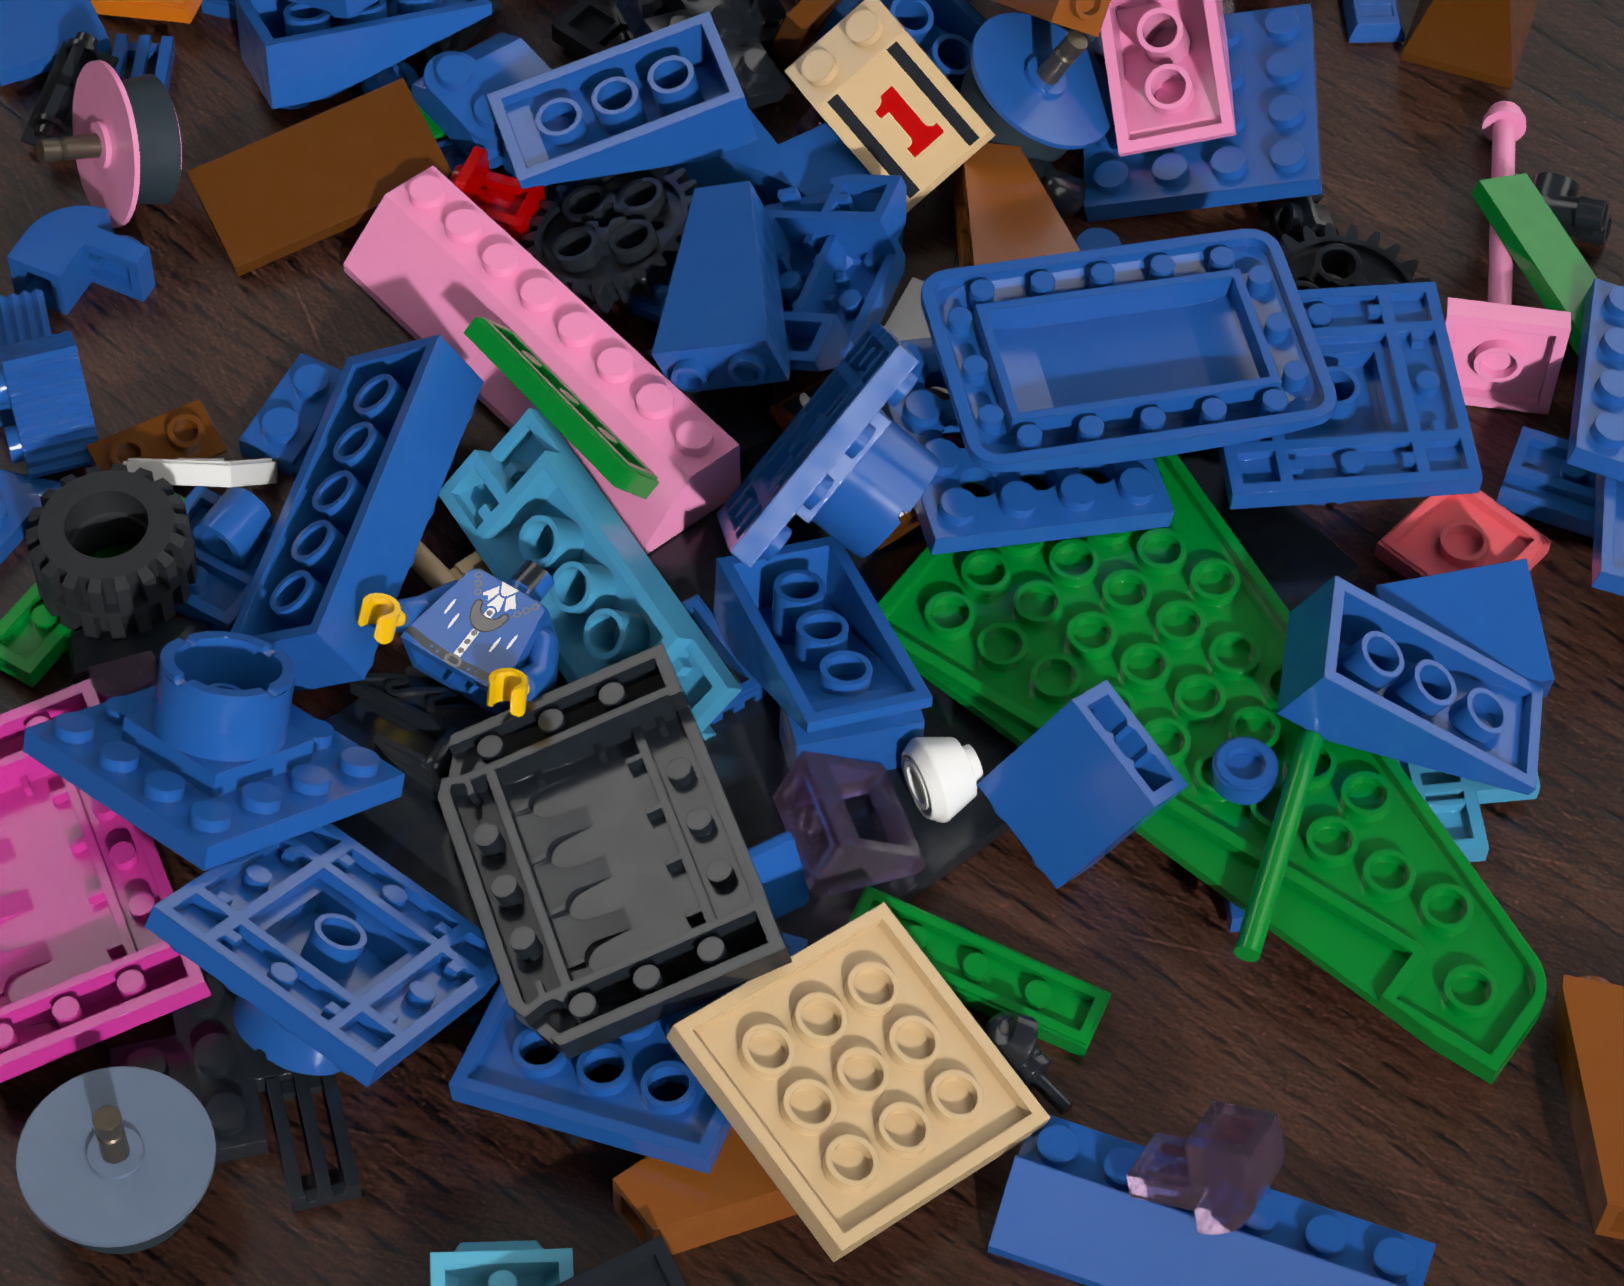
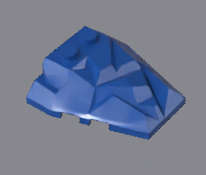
[631,174,907,371]

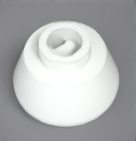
[901,737,983,823]

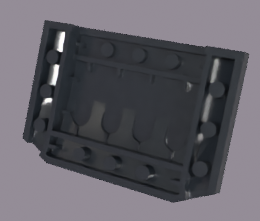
[438,643,792,1059]

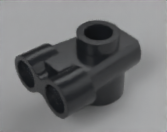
[1532,172,1612,246]

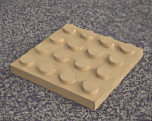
[666,902,1051,1263]

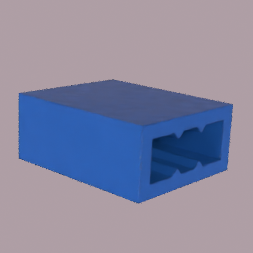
[977,680,1189,889]

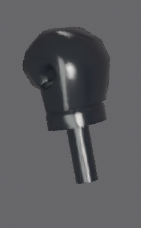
[1028,158,1087,219]
[983,1012,1074,1115]

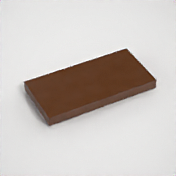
[187,78,453,277]

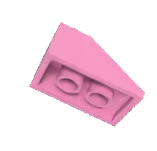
[1101,0,1236,157]

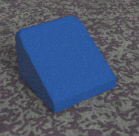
[748,831,809,919]

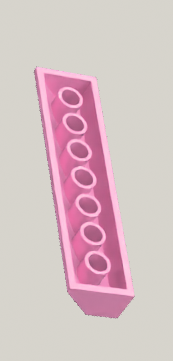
[343,166,741,554]

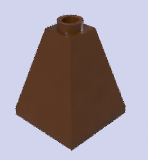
[1400,0,1538,89]

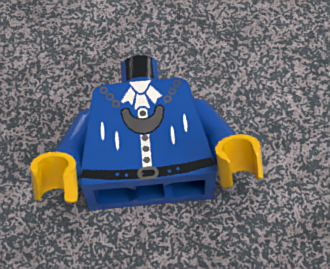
[357,560,560,717]

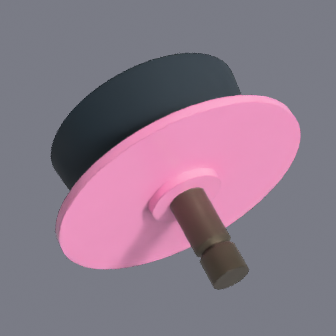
[36,60,182,228]

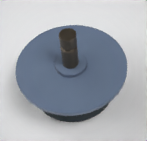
[16,1066,216,1254]

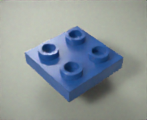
[174,486,276,632]

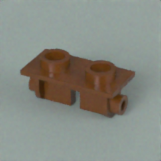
[86,399,227,471]

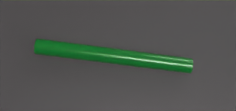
[1233,730,1324,962]

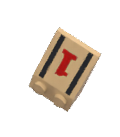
[785,0,995,213]

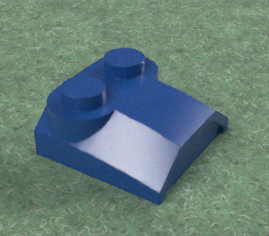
[411,32,552,171]

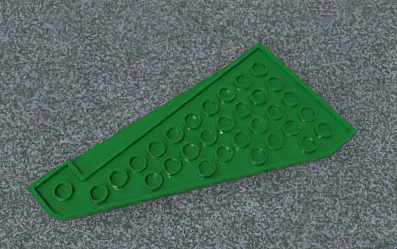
[878,454,1547,1085]

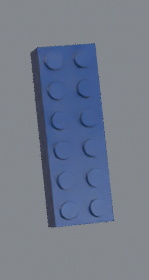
[230,334,484,693]

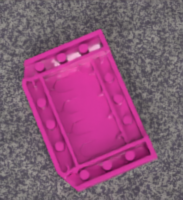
[0,678,212,1083]

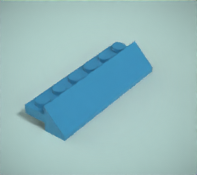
[439,408,742,740]

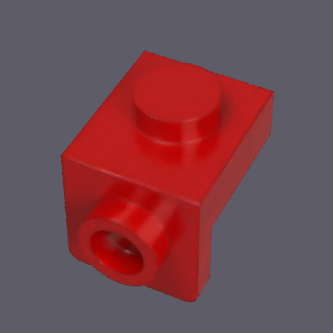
[450,146,546,242]

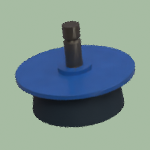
[961,12,1114,162]

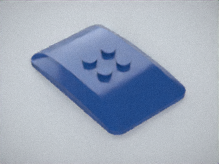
[921,229,1337,472]

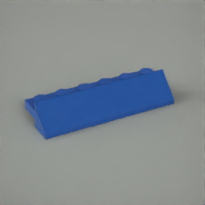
[987,1114,1436,1286]

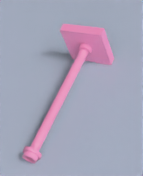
[1444,101,1571,415]

